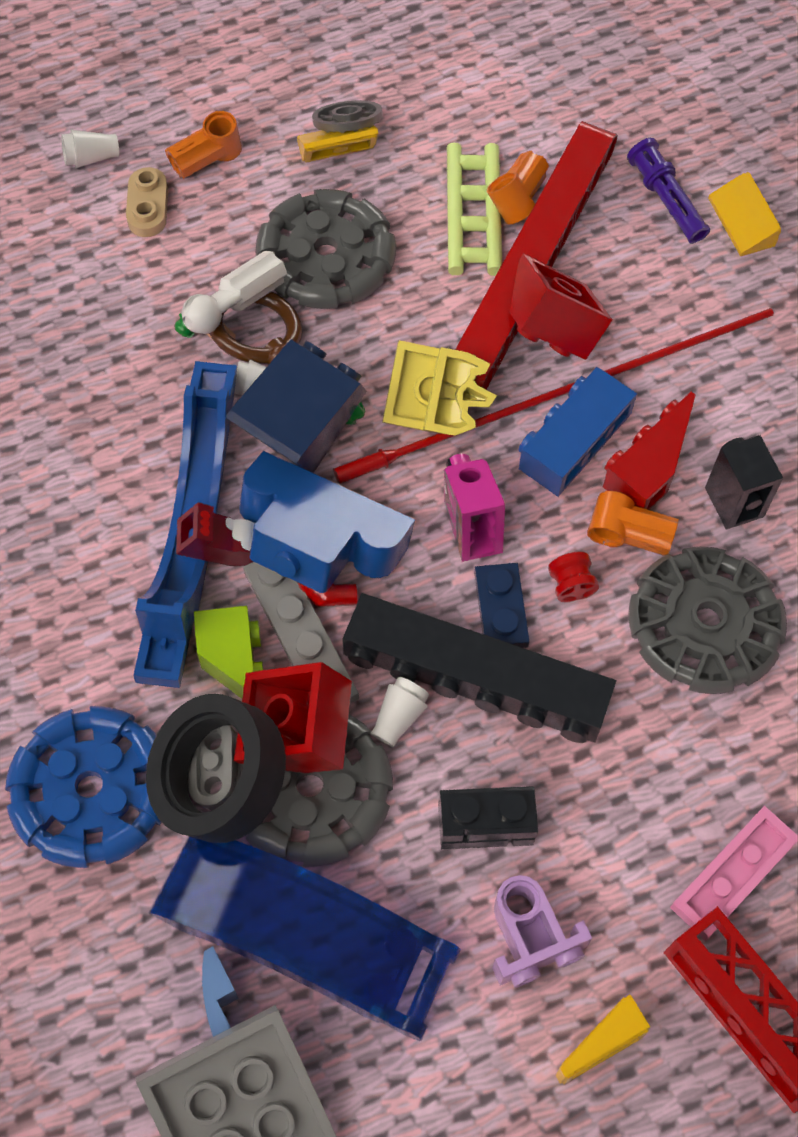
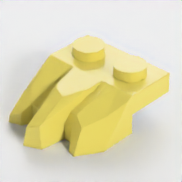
[382,340,497,436]

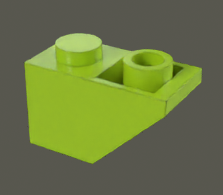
[194,605,264,699]

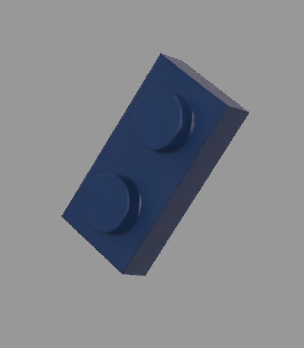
[474,562,530,648]

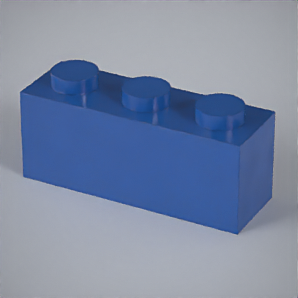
[518,367,637,497]

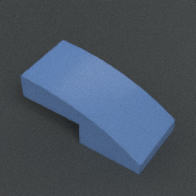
[202,946,239,1037]

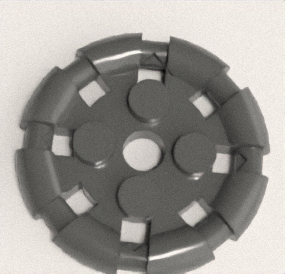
[255,189,396,309]
[628,547,787,694]
[233,715,393,867]

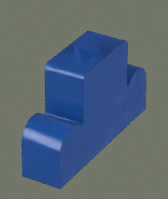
[239,451,415,593]

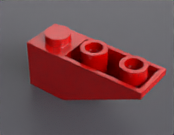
[603,391,696,510]

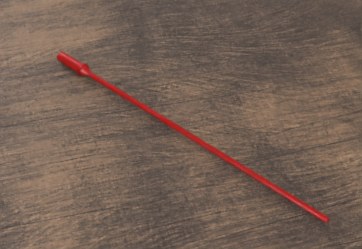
[333,308,774,484]

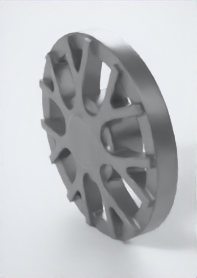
[312,100,383,133]

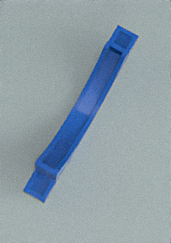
[133,361,237,688]

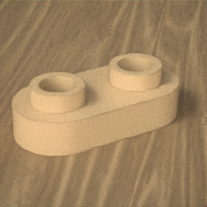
[126,167,168,237]

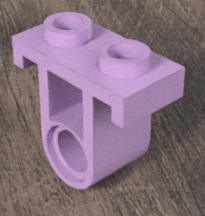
[492,875,592,988]

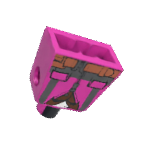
[444,454,505,562]

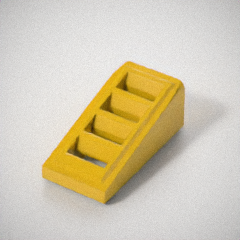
[555,994,650,1085]

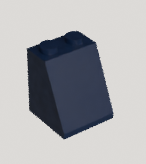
[226,339,367,473]

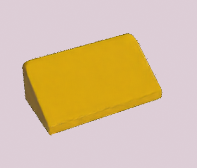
[297,125,379,163]
[708,172,781,257]

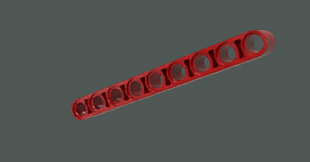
[455,121,618,390]

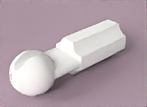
[181,251,287,334]

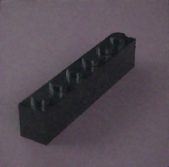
[342,593,617,743]

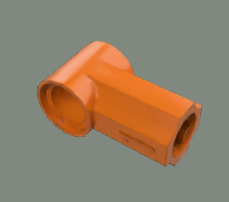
[165,111,242,179]
[487,150,549,225]
[587,491,679,556]

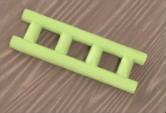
[447,142,503,276]

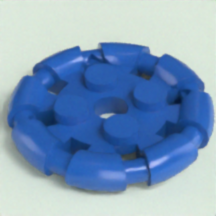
[5,706,162,868]

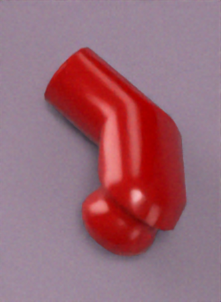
[297,582,357,607]

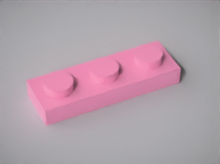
[670,806,798,941]

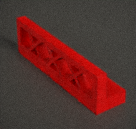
[663,906,798,1113]

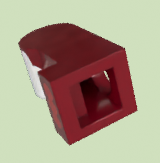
[176,502,255,566]

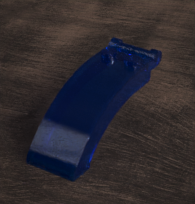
[149,836,461,1041]

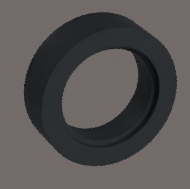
[146,694,286,843]

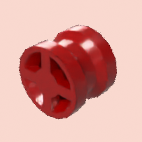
[548,552,599,602]

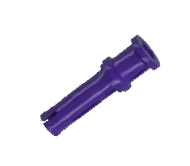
[627,137,710,244]

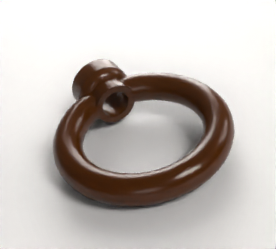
[209,292,302,365]

